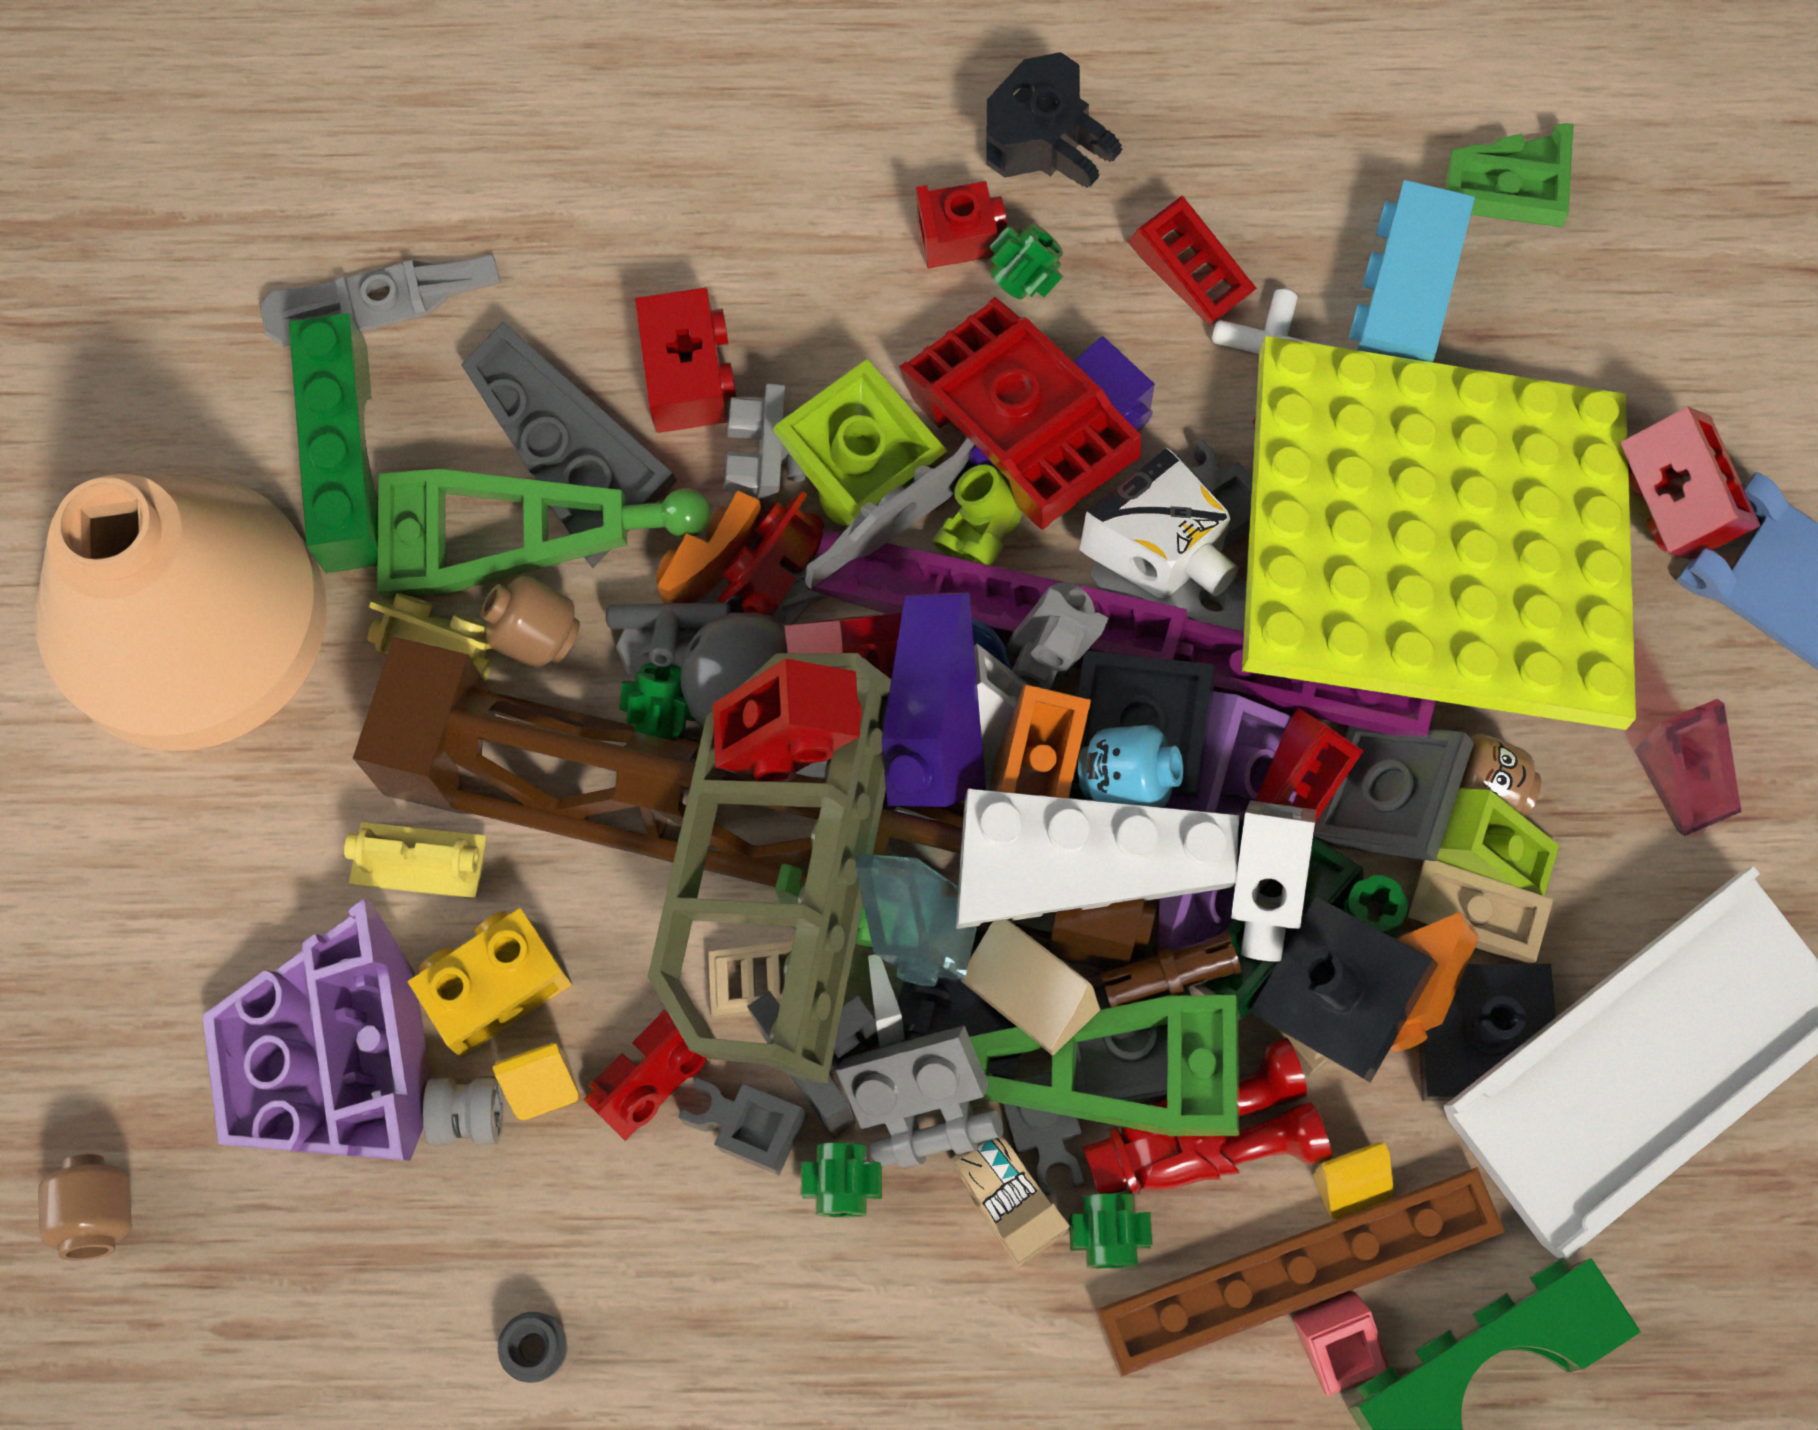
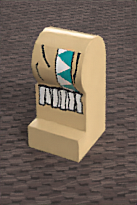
[950,1136,1070,1268]

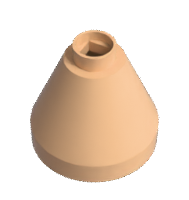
[35,474,326,751]

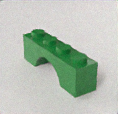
[289,313,378,573]
[1348,1257,1641,1430]

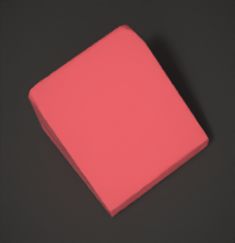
[1293,1291,1389,1396]

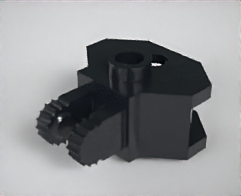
[986,52,1123,188]

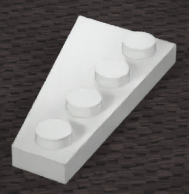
[955,789,1239,929]

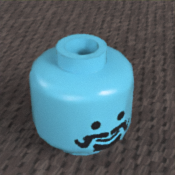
[1078,725,1183,808]

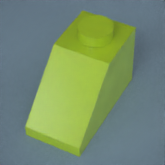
[1436,788,1560,896]

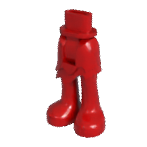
[1082,1038,1332,1196]

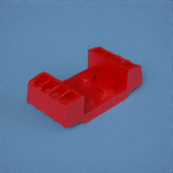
[899,297,1141,530]

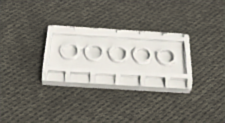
[1443,866,1818,1259]

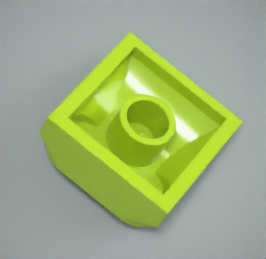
[773,358,947,526]

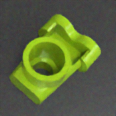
[932,464,1022,566]

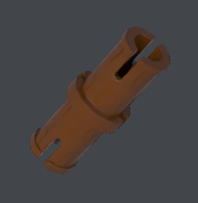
[1100,931,1241,1008]

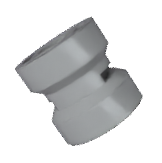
[423,1076,503,1145]

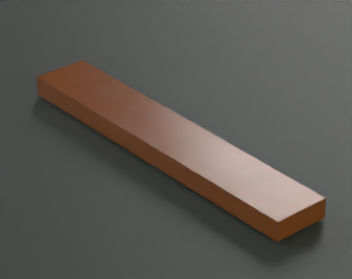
[1096,1167,1505,1377]

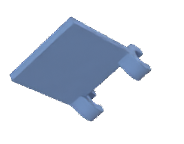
[1676,472,1818,670]

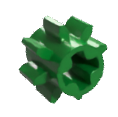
[990,224,1063,299]
[619,662,696,740]
[800,1143,882,1218]
[1069,1194,1153,1269]

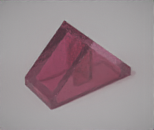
[1634,699,1742,836]

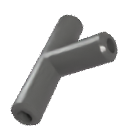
[606,602,733,666]

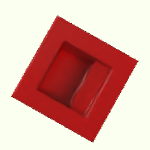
[916,181,1007,268]

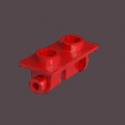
[717,491,825,615]
[583,1009,707,1141]

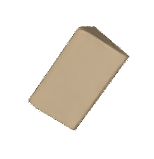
[960,919,1100,1055]

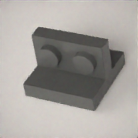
[747,991,879,1139]

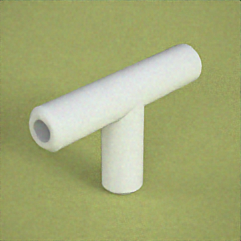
[1212,288,1322,354]

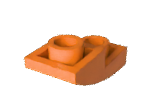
[656,490,763,603]

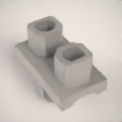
[724,384,806,511]
[1007,582,1108,690]

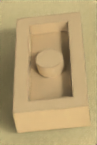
[1403,860,1554,964]

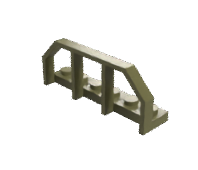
[648,653,891,1084]

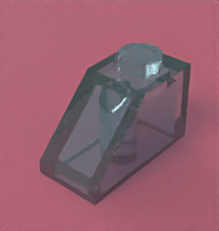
[856,854,977,986]

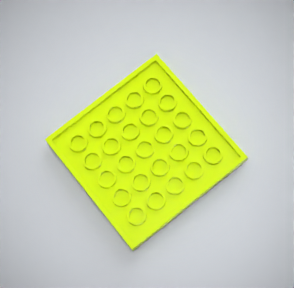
[1242,336,1636,730]

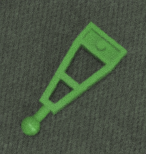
[377,469,711,599]
[888,995,1239,1136]

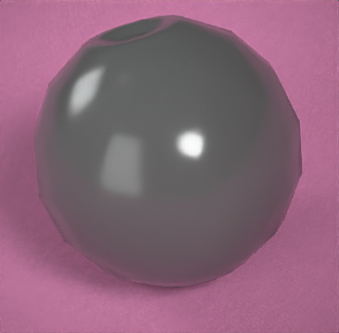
[680,612,787,728]

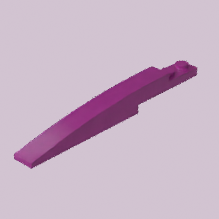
[806,530,1436,737]

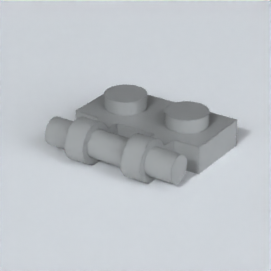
[836,1026,1003,1169]

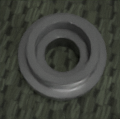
[497,1312,568,1383]

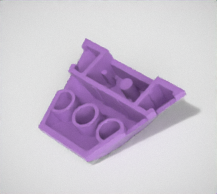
[202,898,431,1161]

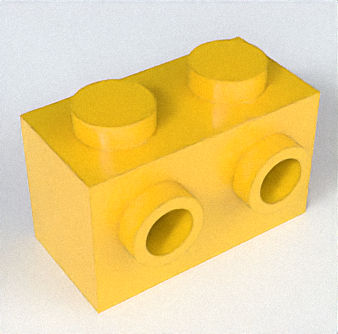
[407,908,572,1058]

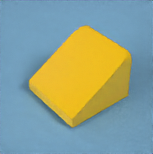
[492,1042,580,1120]
[1313,1141,1394,1220]

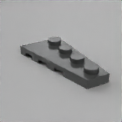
[461,322,678,568]

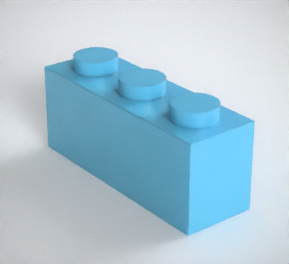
[1348,180,1475,362]

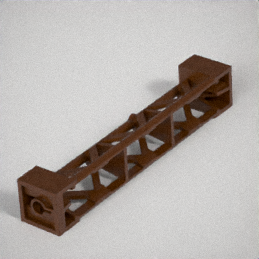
[353,637,1157,971]

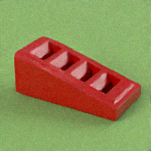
[1128,195,1257,326]
[1255,708,1363,822]

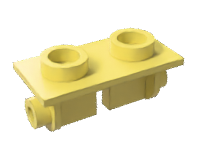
[367,593,493,682]
[344,822,487,899]

